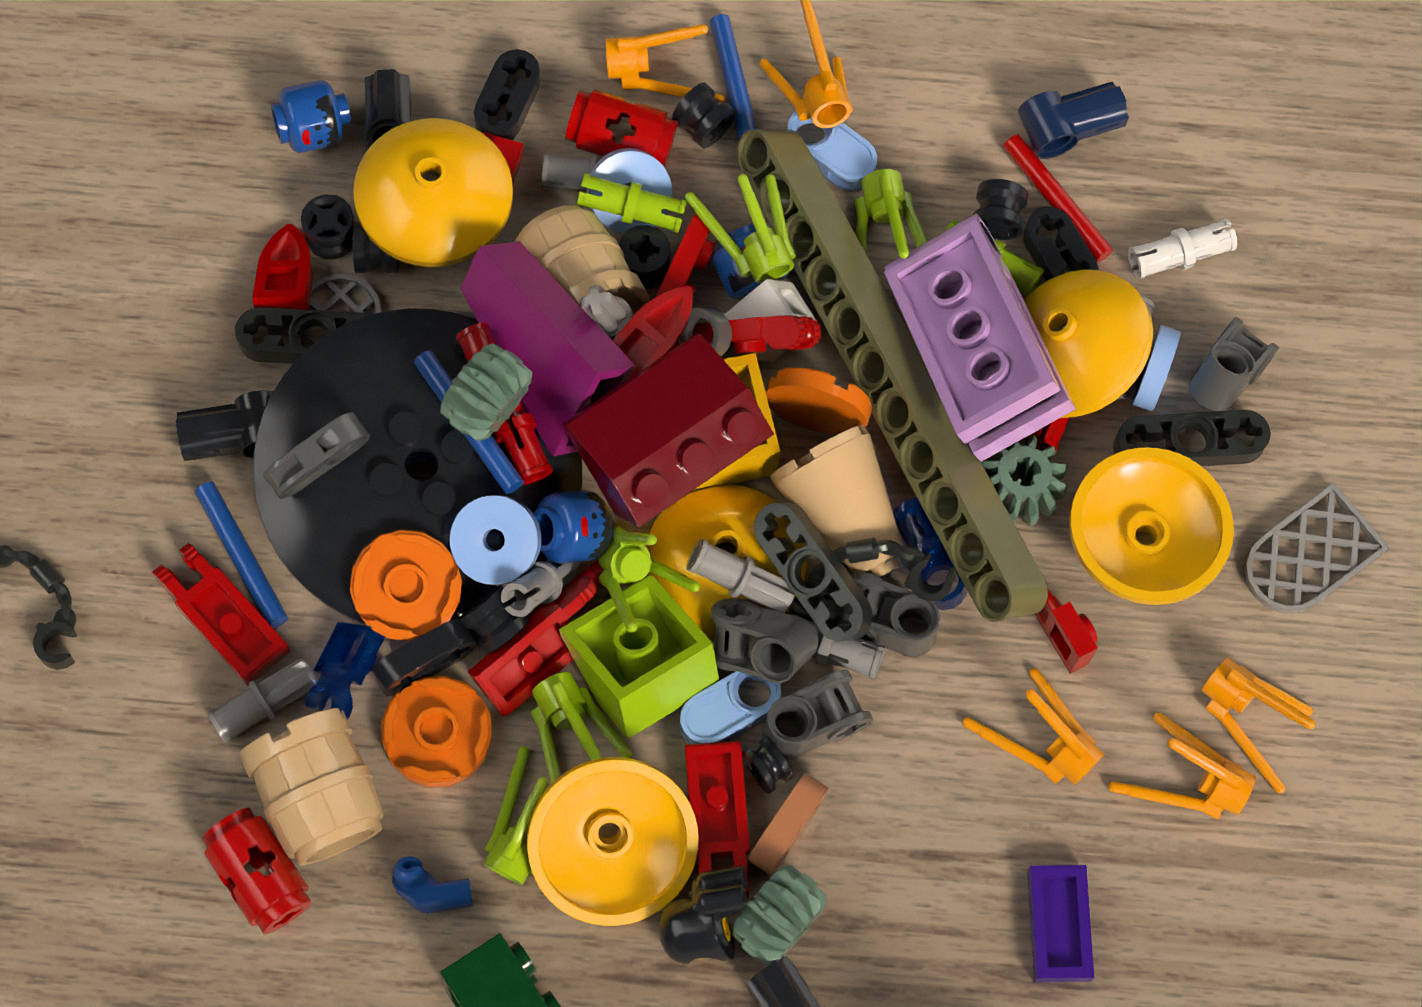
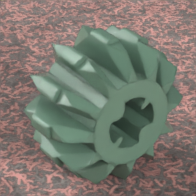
[440,343,532,441]
[981,435,1067,527]
[732,865,826,966]

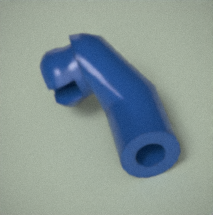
[392,856,473,914]

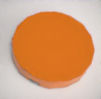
[765,368,872,435]
[350,529,462,641]
[381,676,492,788]

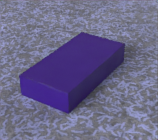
[1027,865,1094,983]

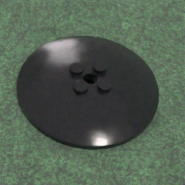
[253,308,582,625]

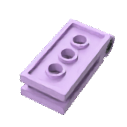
[884,213,1076,462]

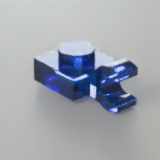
[305,622,385,720]

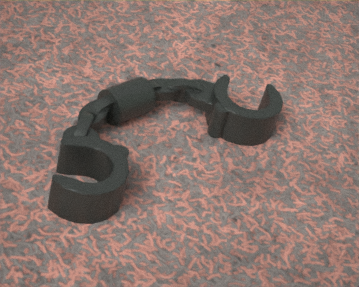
[791,537,956,621]
[0,545,77,670]

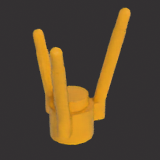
[759,0,853,128]
[606,24,725,103]
[1201,657,1315,794]
[962,668,1105,786]
[1108,712,1256,820]

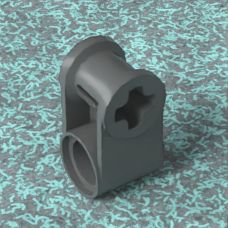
[1189,317,1280,411]
[835,571,940,657]
[711,599,819,683]
[762,669,873,759]

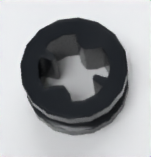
[742,737,793,794]

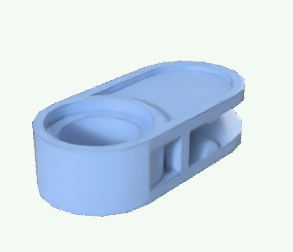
[787,111,877,191]
[680,671,781,744]

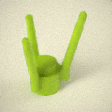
[854,169,927,259]
[685,174,796,283]
[598,526,700,633]
[531,672,633,785]
[483,746,548,885]

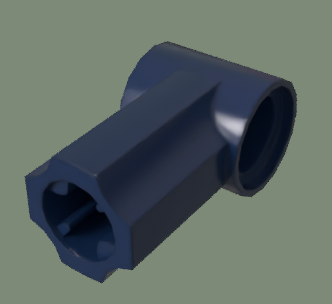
[1018,81,1129,159]

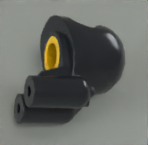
[658,865,748,964]

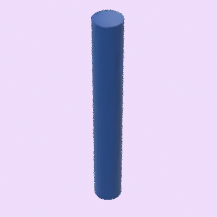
[710,14,757,140]
[413,350,524,494]
[195,481,288,628]

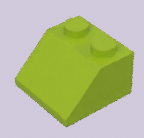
[559,574,719,739]

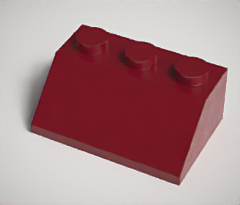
[562,333,774,527]

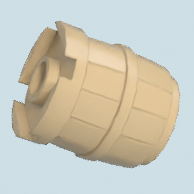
[515,205,650,316]
[239,708,384,866]

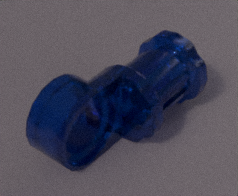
[893,497,967,610]

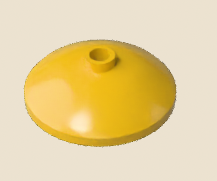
[353,118,513,267]
[1023,270,1153,418]
[1069,447,1234,605]
[645,484,807,640]
[527,757,699,926]

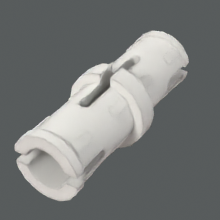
[1128,219,1237,279]

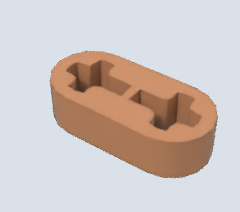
[748,773,829,876]

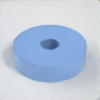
[587,148,672,234]
[1132,324,1181,412]
[450,495,541,585]

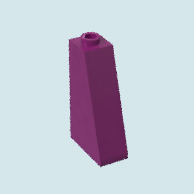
[460,241,636,456]

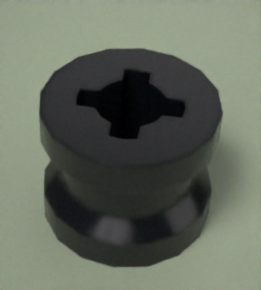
[672,82,736,149]
[973,179,1029,240]
[301,194,355,260]
[353,221,399,273]
[619,225,671,290]
[459,585,529,654]

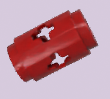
[565,89,679,168]
[202,807,312,934]

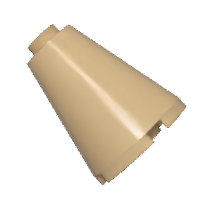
[770,425,903,578]

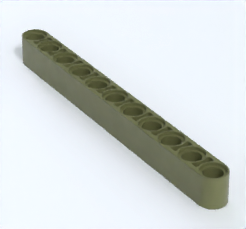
[737,129,1048,622]

